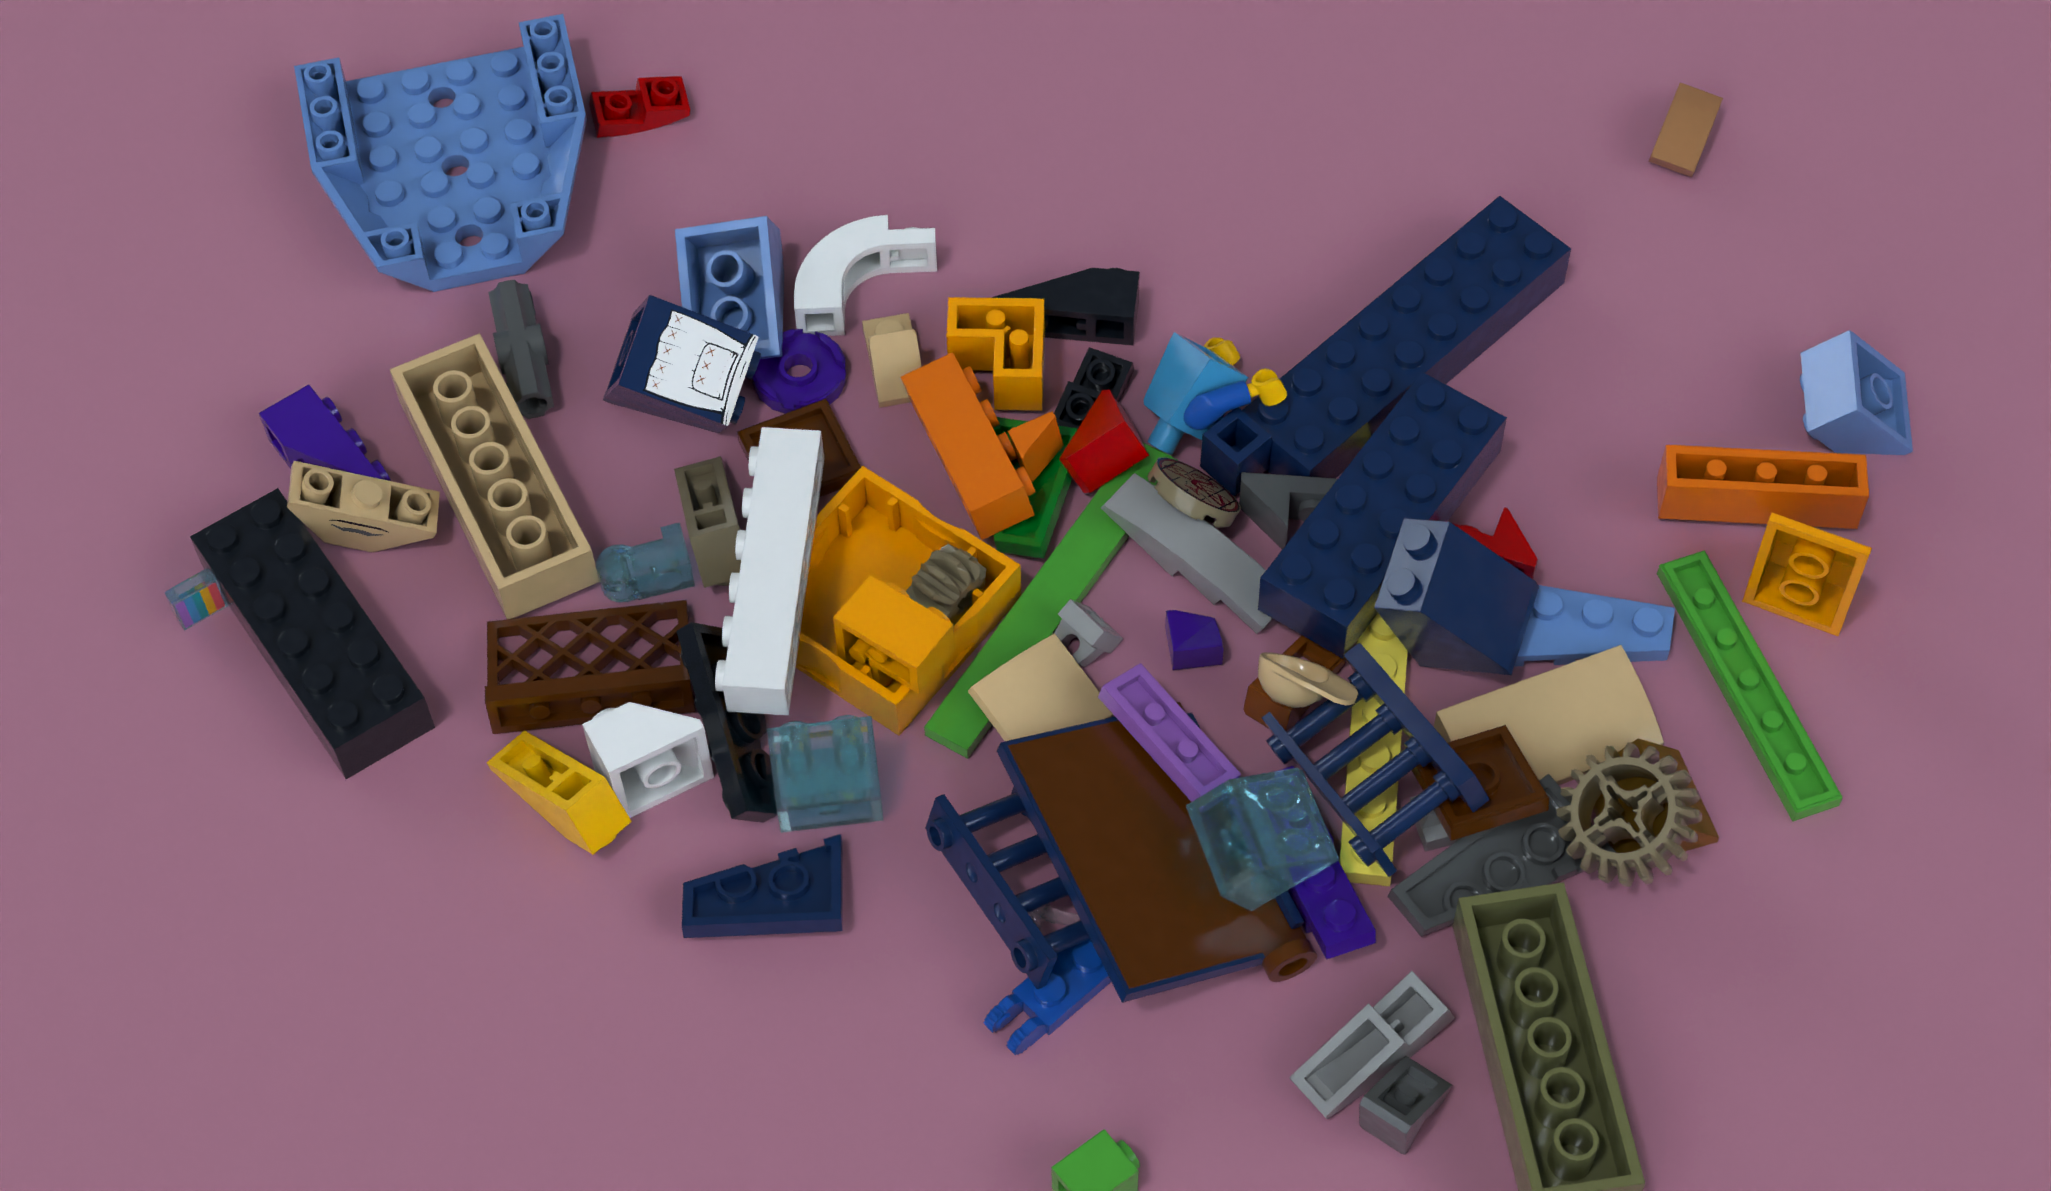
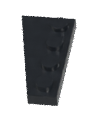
[676,622,779,823]

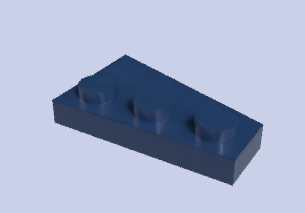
[682,834,843,938]

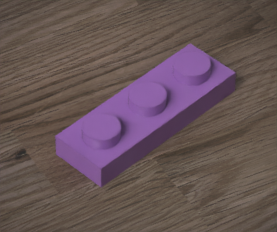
[1098,663,1241,809]

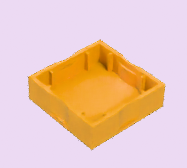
[795,466,1021,736]

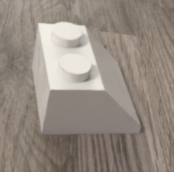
[582,702,714,818]

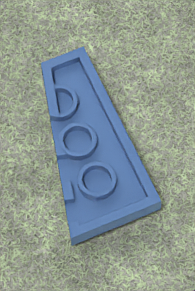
[1514,585,1675,667]

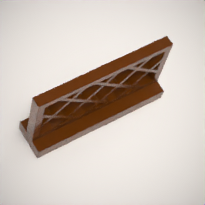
[485,600,696,734]

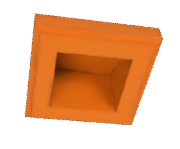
[1008,411,1064,482]

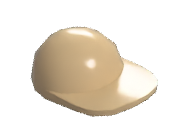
[1258,652,1358,708]

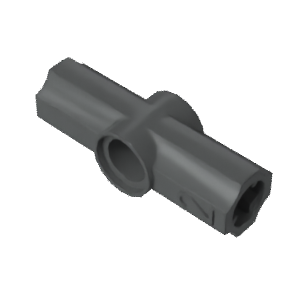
[488,280,554,419]

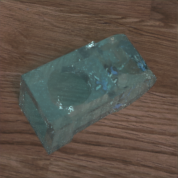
[596,522,695,603]

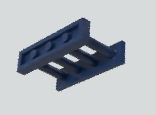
[1262,643,1490,877]
[925,787,1090,989]

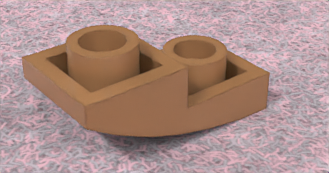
[1648,82,1723,177]

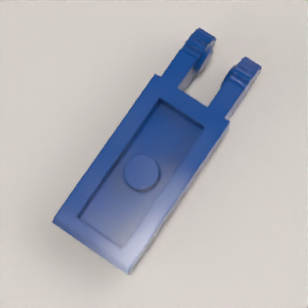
[983,940,1111,1055]

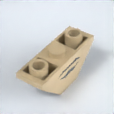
[287,461,440,552]

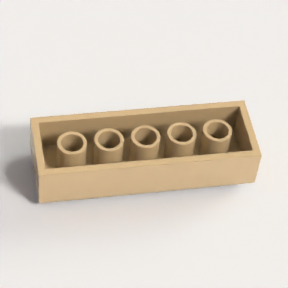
[390,333,599,619]

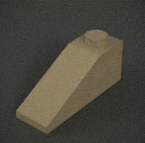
[674,456,741,588]

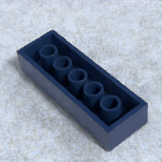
[1258,372,1507,659]

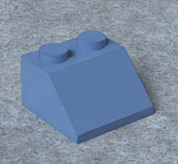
[1800,330,1913,455]

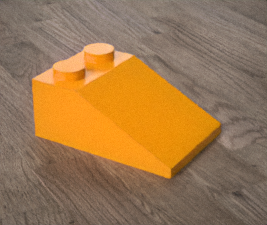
[1742,512,1872,636]

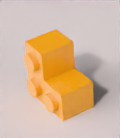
[946,297,1045,411]
[833,574,955,694]

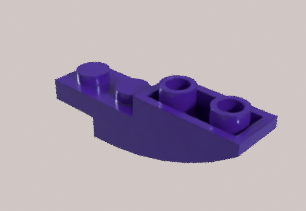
[1245,766,1376,960]

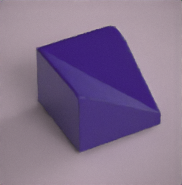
[1165,610,1224,670]

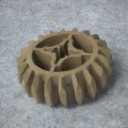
[1556,743,1702,887]

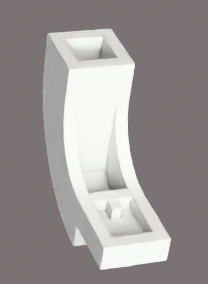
[794,215,937,336]

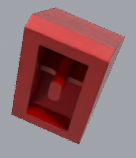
[1059,390,1149,493]

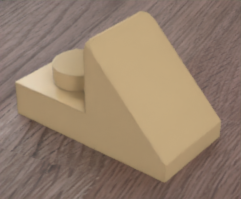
[862,313,922,408]

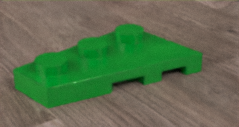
[993,417,1078,559]

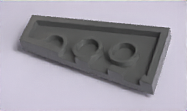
[1388,774,1616,937]

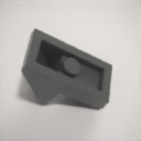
[1239,472,1337,549]
[1359,1056,1452,1155]

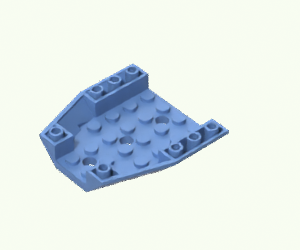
[294,14,587,292]

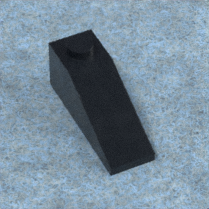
[992,268,1140,346]

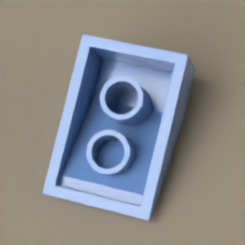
[675,216,784,359]

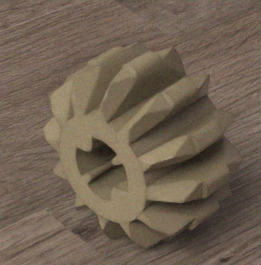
[906,544,986,625]

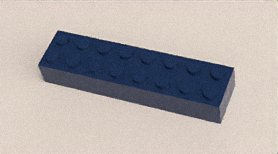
[1242,196,1571,479]

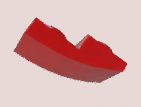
[589,76,690,138]

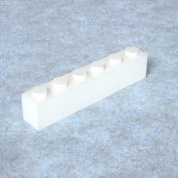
[715,427,825,715]

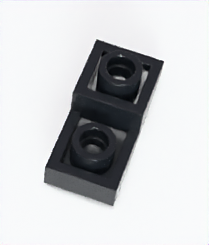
[1054,347,1134,428]

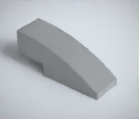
[1289,971,1455,1119]

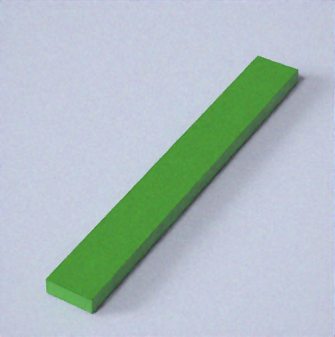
[924,442,1177,759]

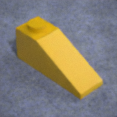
[486,730,632,855]

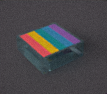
[164,568,228,631]

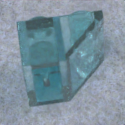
[767,715,884,833]
[1186,767,1339,911]

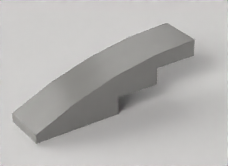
[1101,473,1273,634]

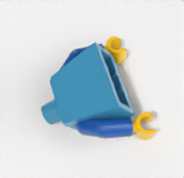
[1144,332,1287,455]

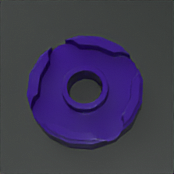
[752,329,846,414]

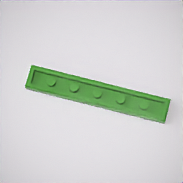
[1657,550,1843,822]

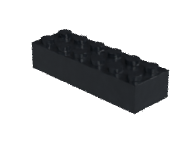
[190,488,435,779]

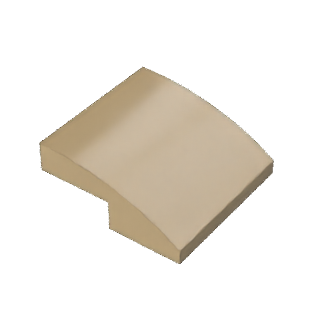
[968,633,1113,741]

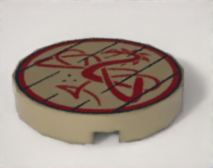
[1147,457,1241,528]

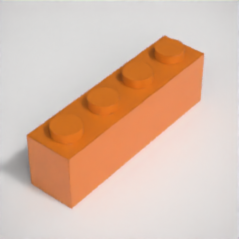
[901,352,1036,540]
[1657,445,1869,529]

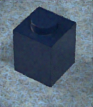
[1200,408,1272,496]

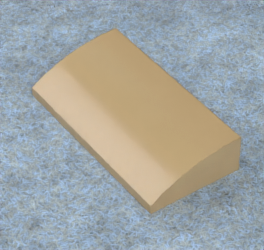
[1434,645,1664,785]

